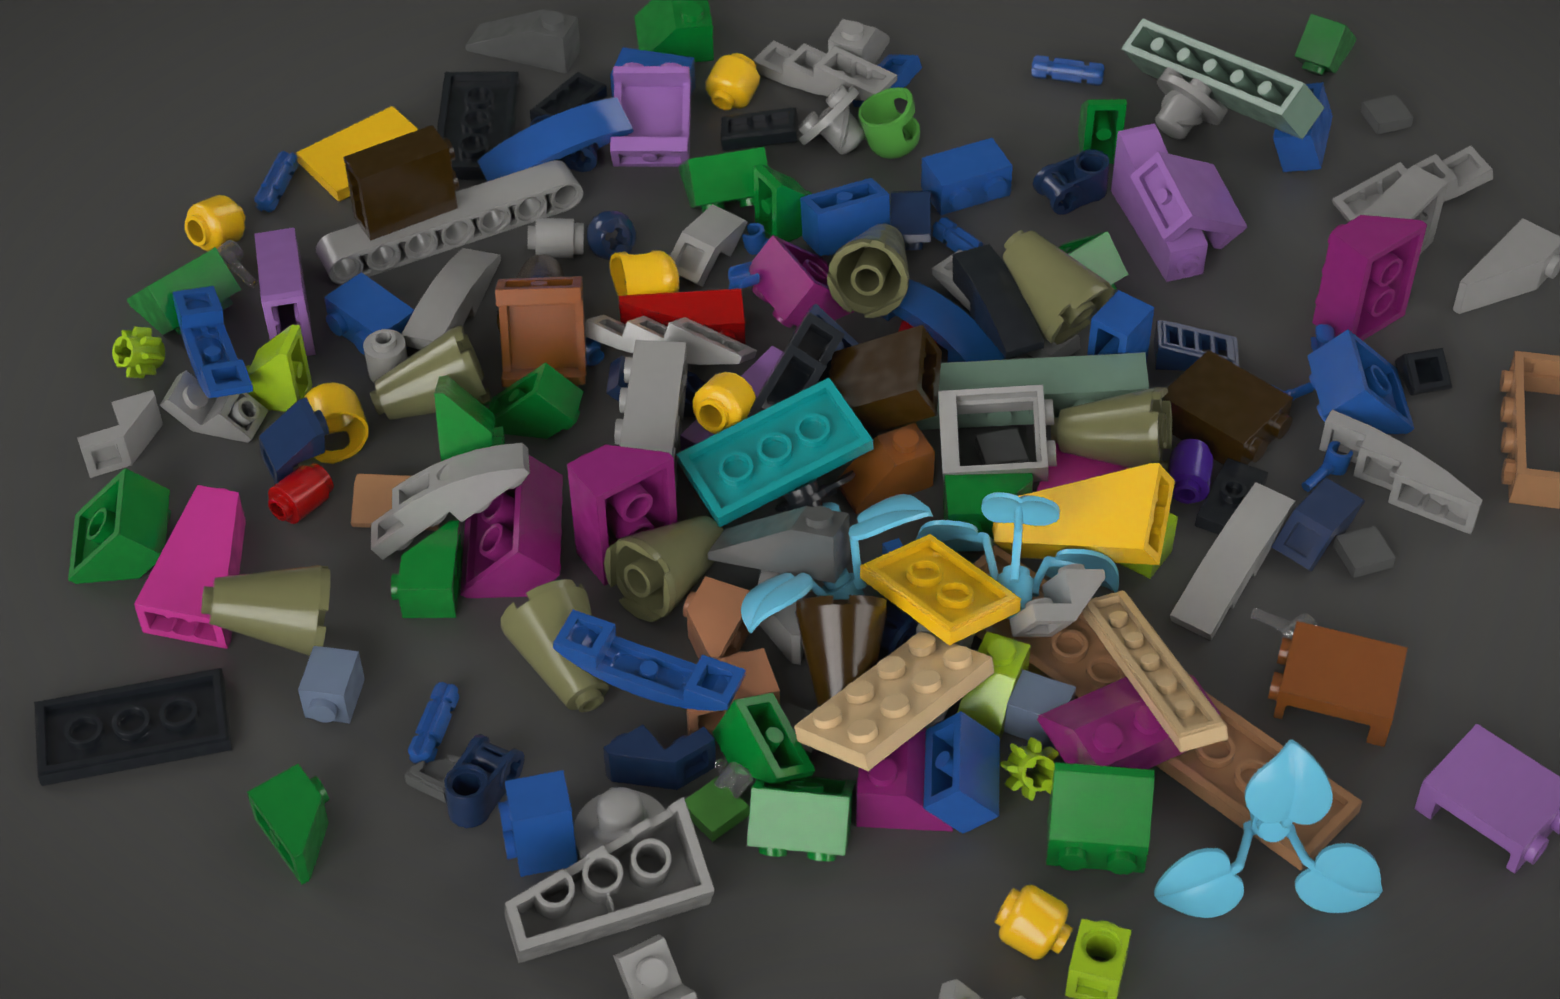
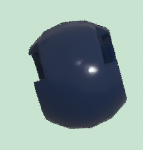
[587,211,636,260]

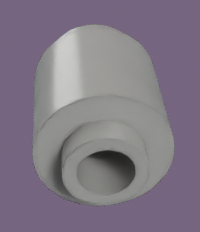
[528,218,584,258]
[363,329,408,383]

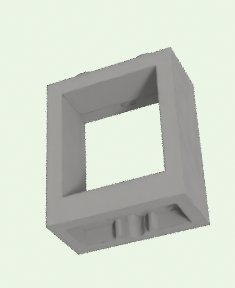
[1362,165,1448,254]
[938,385,1057,482]

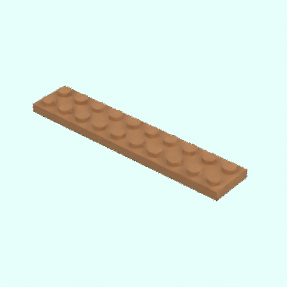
[973,545,1362,871]

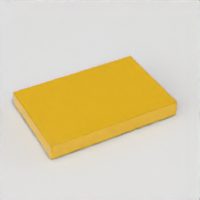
[296,106,419,202]
[860,534,1021,646]

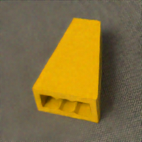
[993,463,1175,565]

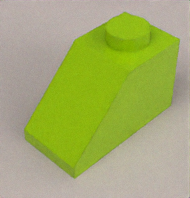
[246,324,313,412]
[957,631,1031,740]

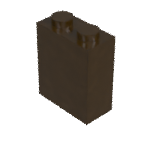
[344,125,460,241]
[827,325,942,435]
[1162,350,1293,465]

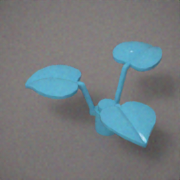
[916,492,1119,619]
[741,494,933,634]
[1154,739,1383,918]

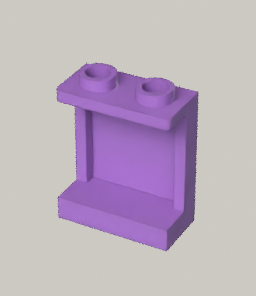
[610,63,691,167]
[1130,151,1248,249]
[1414,724,1560,874]

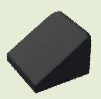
[1395,348,1453,395]

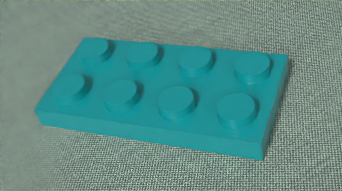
[676,378,874,528]

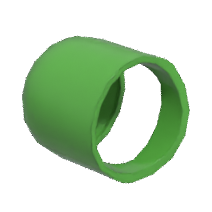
[858,87,920,159]

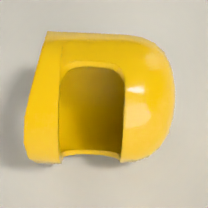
[609,250,680,299]
[304,382,369,464]

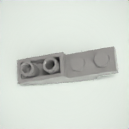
[371,443,530,560]

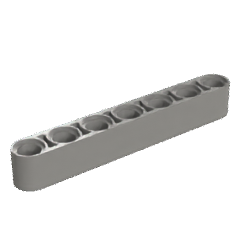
[316,160,583,285]

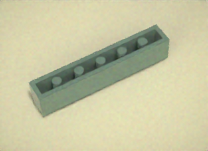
[1121,18,1325,139]
[893,352,1149,430]

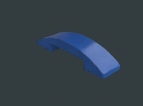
[478,97,634,182]
[881,279,1006,363]
[173,286,253,398]
[553,609,746,711]

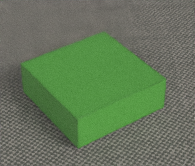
[685,776,749,842]

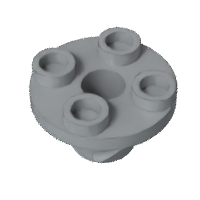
[1155,67,1228,140]
[798,84,865,155]
[574,787,665,860]

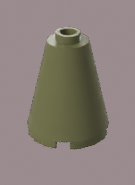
[827,224,909,318]
[1003,230,1115,345]
[370,325,492,420]
[1051,387,1172,471]
[604,516,724,622]
[201,565,330,656]
[501,579,609,712]

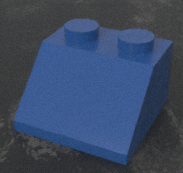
[1308,329,1414,434]

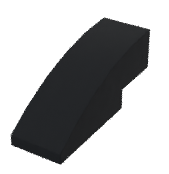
[952,244,1044,359]
[748,312,845,418]

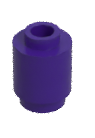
[1168,439,1213,504]

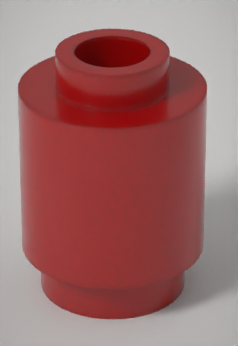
[268,463,334,524]

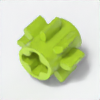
[112,326,166,378]
[1000,737,1059,800]

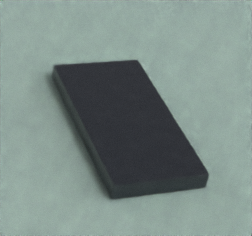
[437,71,520,180]
[34,668,232,786]

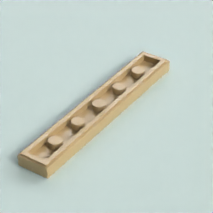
[1083,590,1228,752]

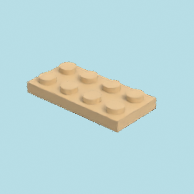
[794,631,994,771]

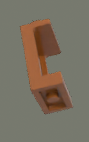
[495,276,587,387]
[1268,621,1408,747]

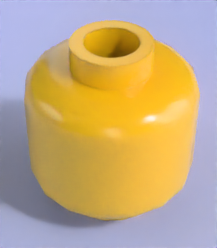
[705,53,760,110]
[185,195,245,251]
[692,372,756,434]
[994,884,1073,960]

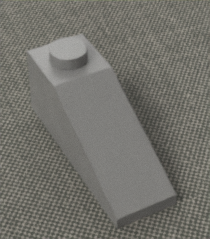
[1452,218,1560,314]

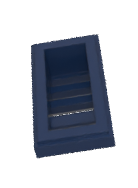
[1154,320,1240,371]

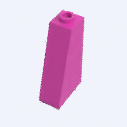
[134,485,246,649]

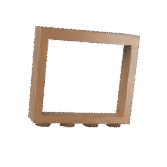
[1500,351,1560,509]

